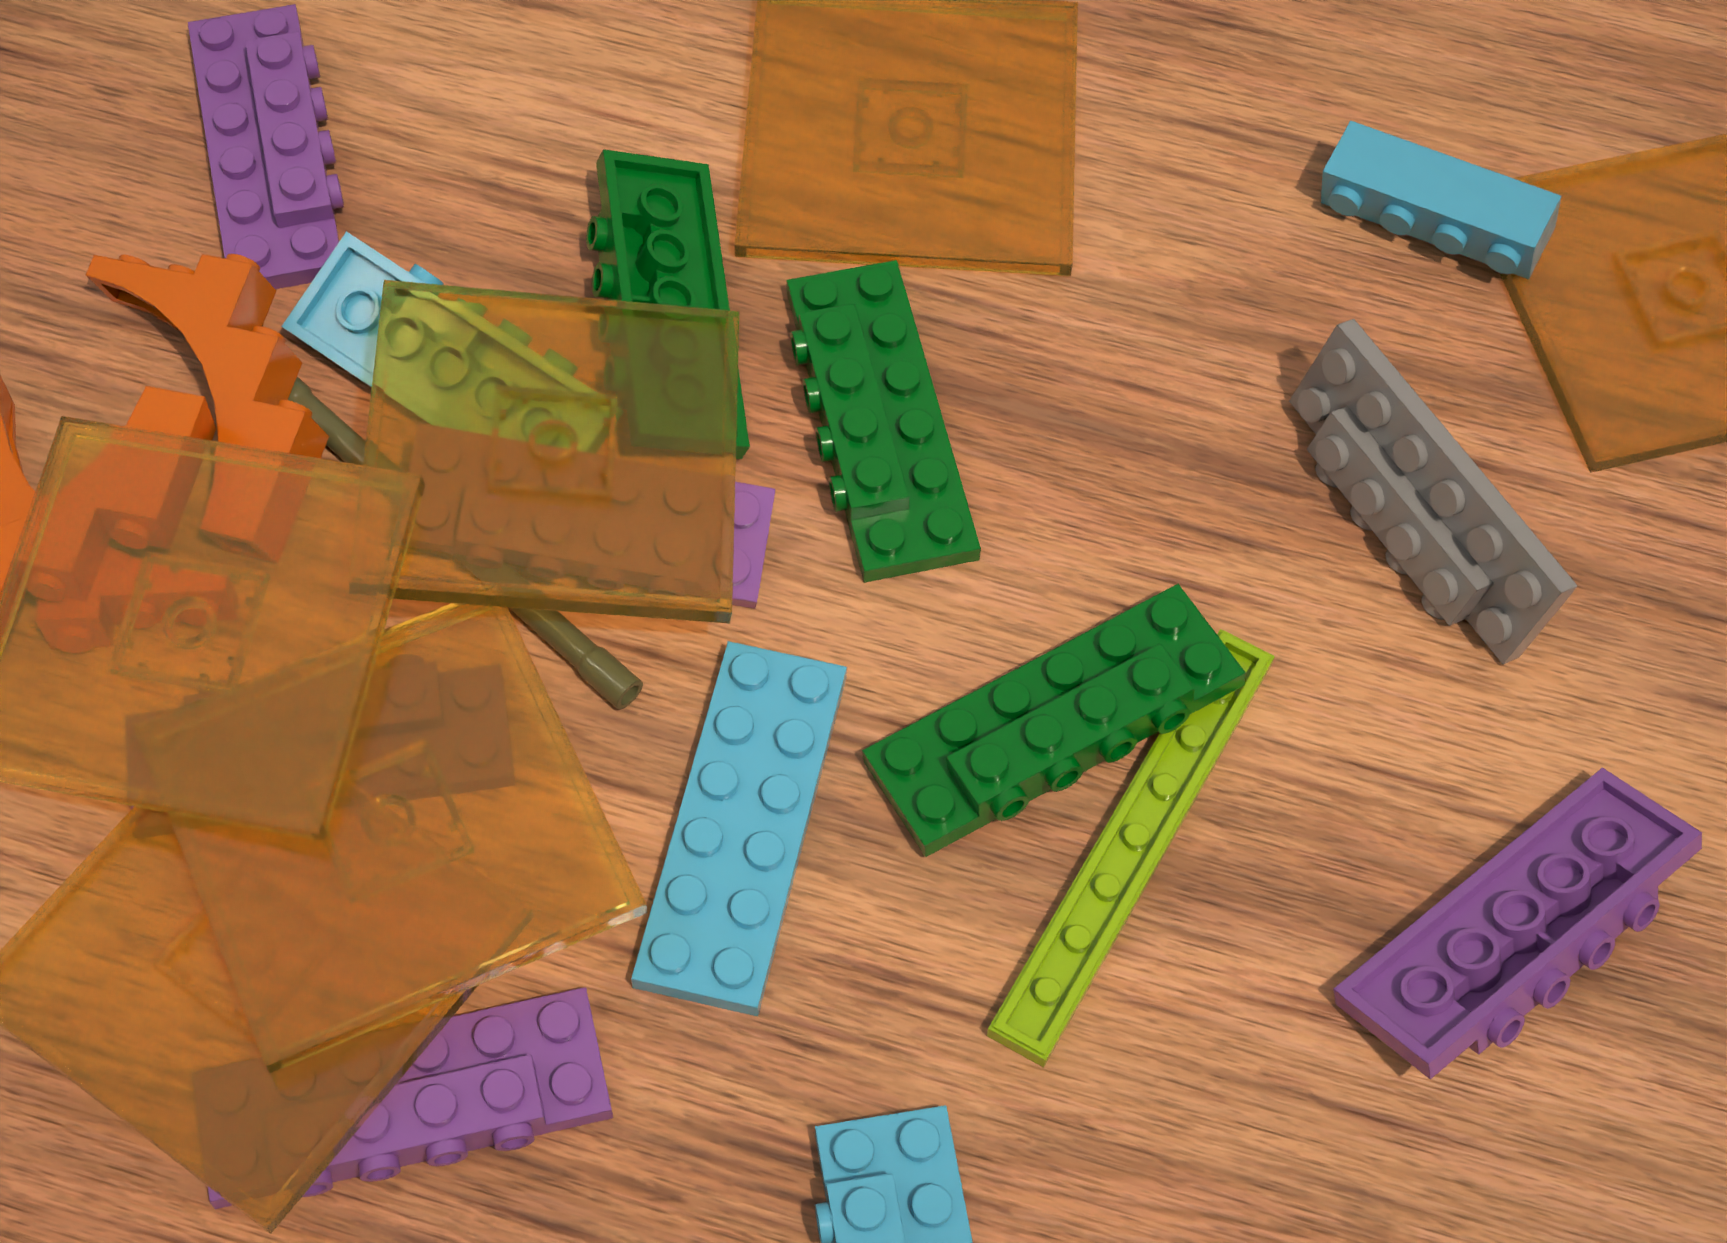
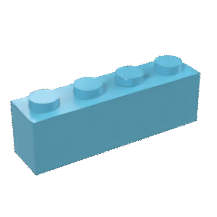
[1321,120,1562,279]

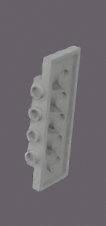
[1289,319,1578,665]

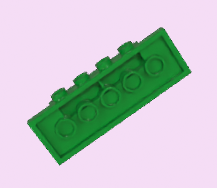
[586,149,750,459]
[787,260,981,583]
[862,584,1246,857]

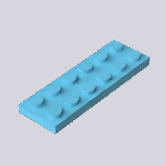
[631,641,847,1017]

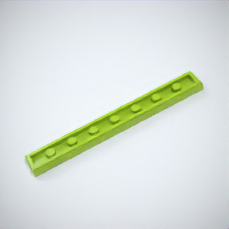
[987,629,1275,1068]

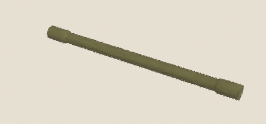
[288,377,643,710]

